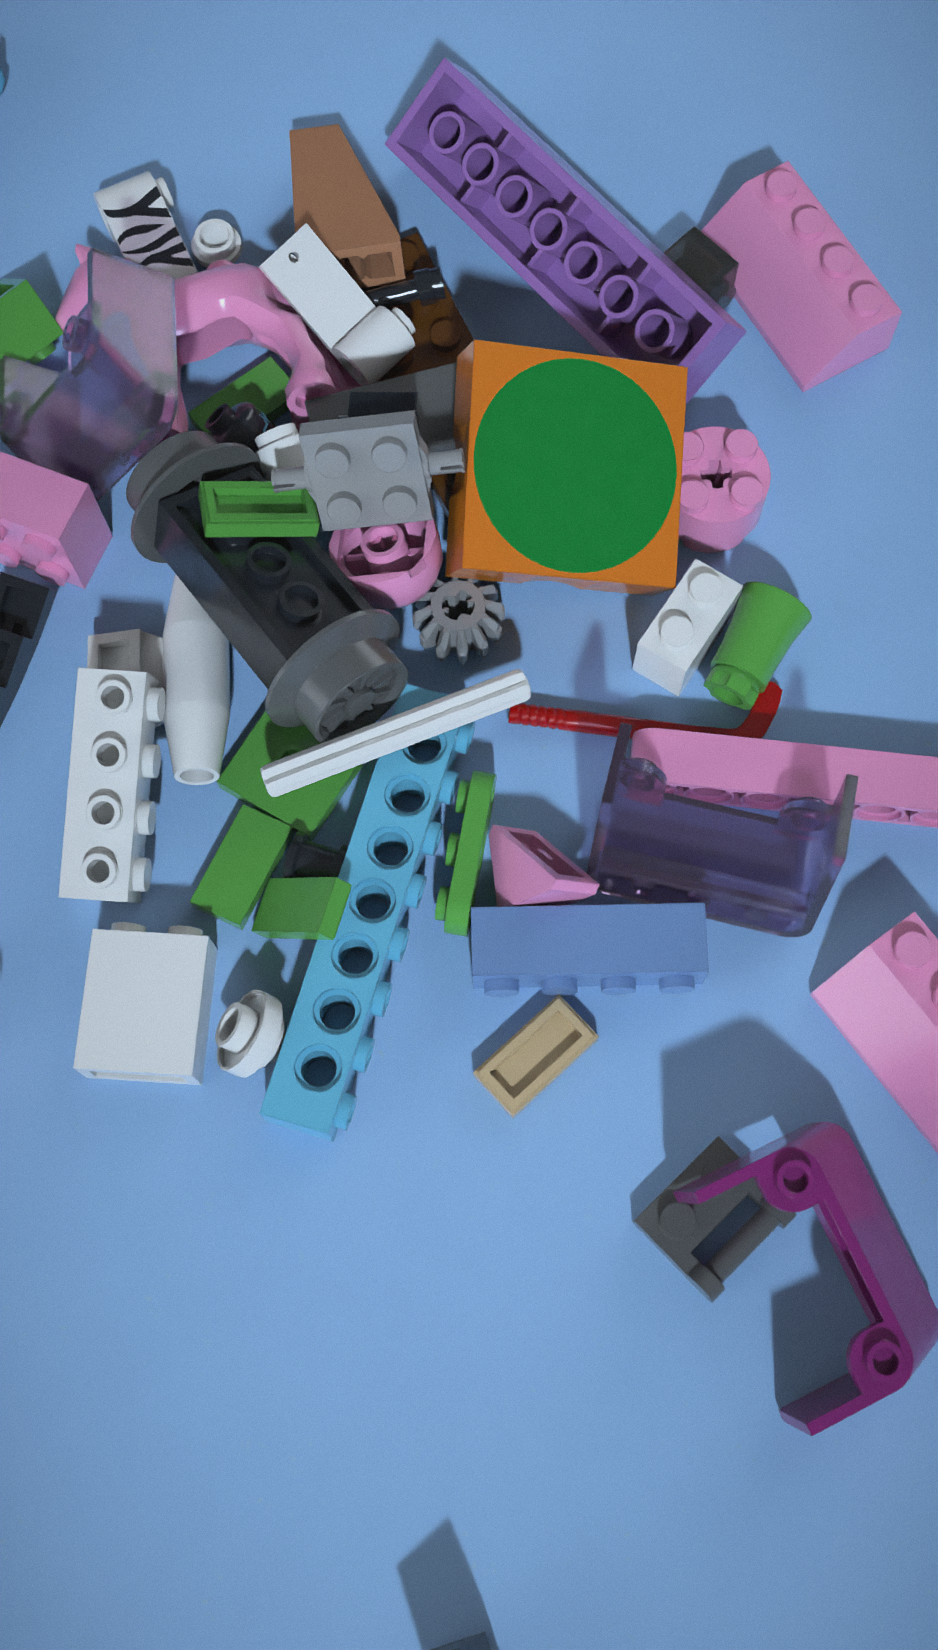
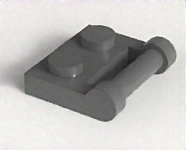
[632,1136,797,1303]

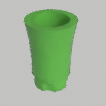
[703,582,812,710]

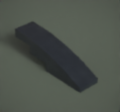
[0,572,57,727]

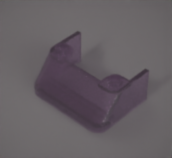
[0,247,178,502]
[587,722,859,937]

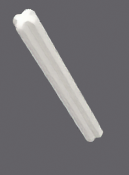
[260,669,531,797]

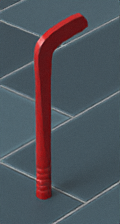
[508,681,783,739]

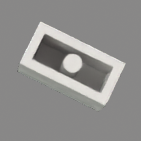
[632,559,743,697]

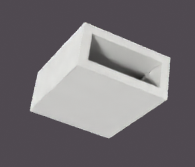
[73,922,218,1085]

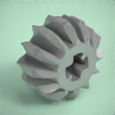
[412,577,505,665]

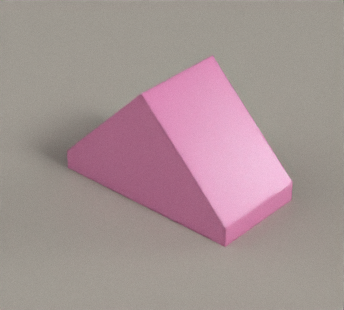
[489,825,600,907]

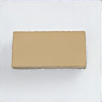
[473,994,599,1118]

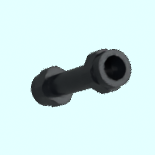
[364,267,446,308]

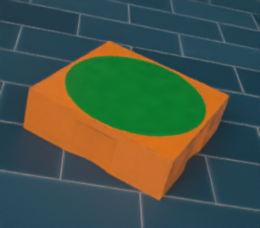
[445,339,688,596]

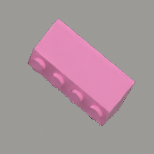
[695,161,902,392]
[810,911,938,1154]

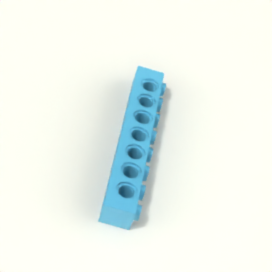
[259,684,475,1142]

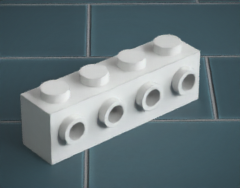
[58,667,166,903]

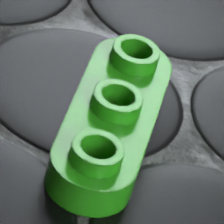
[435,770,497,937]

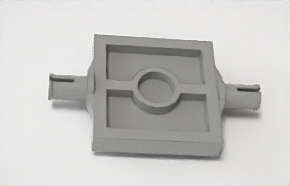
[271,410,466,532]

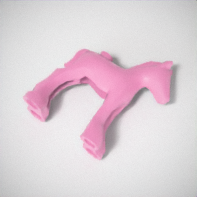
[55,243,337,459]

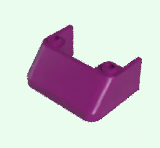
[673,1122,938,1436]

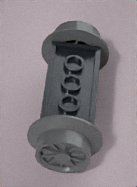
[126,431,408,743]

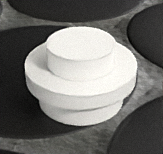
[191,219,242,268]

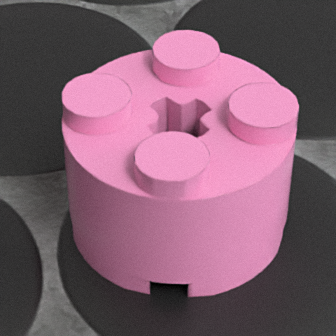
[679,426,771,553]

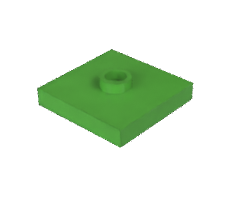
[216,711,364,842]

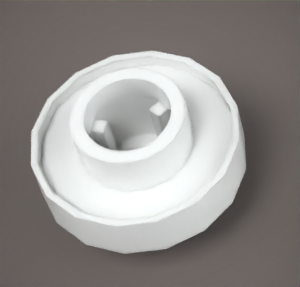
[215,990,286,1078]

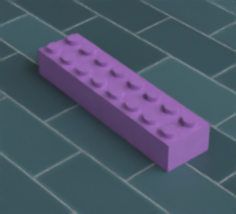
[385,57,747,404]

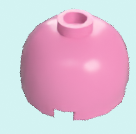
[328,518,443,610]

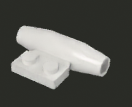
[87,574,230,785]

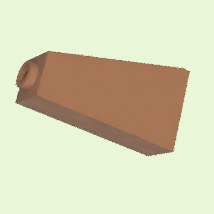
[289,124,406,288]

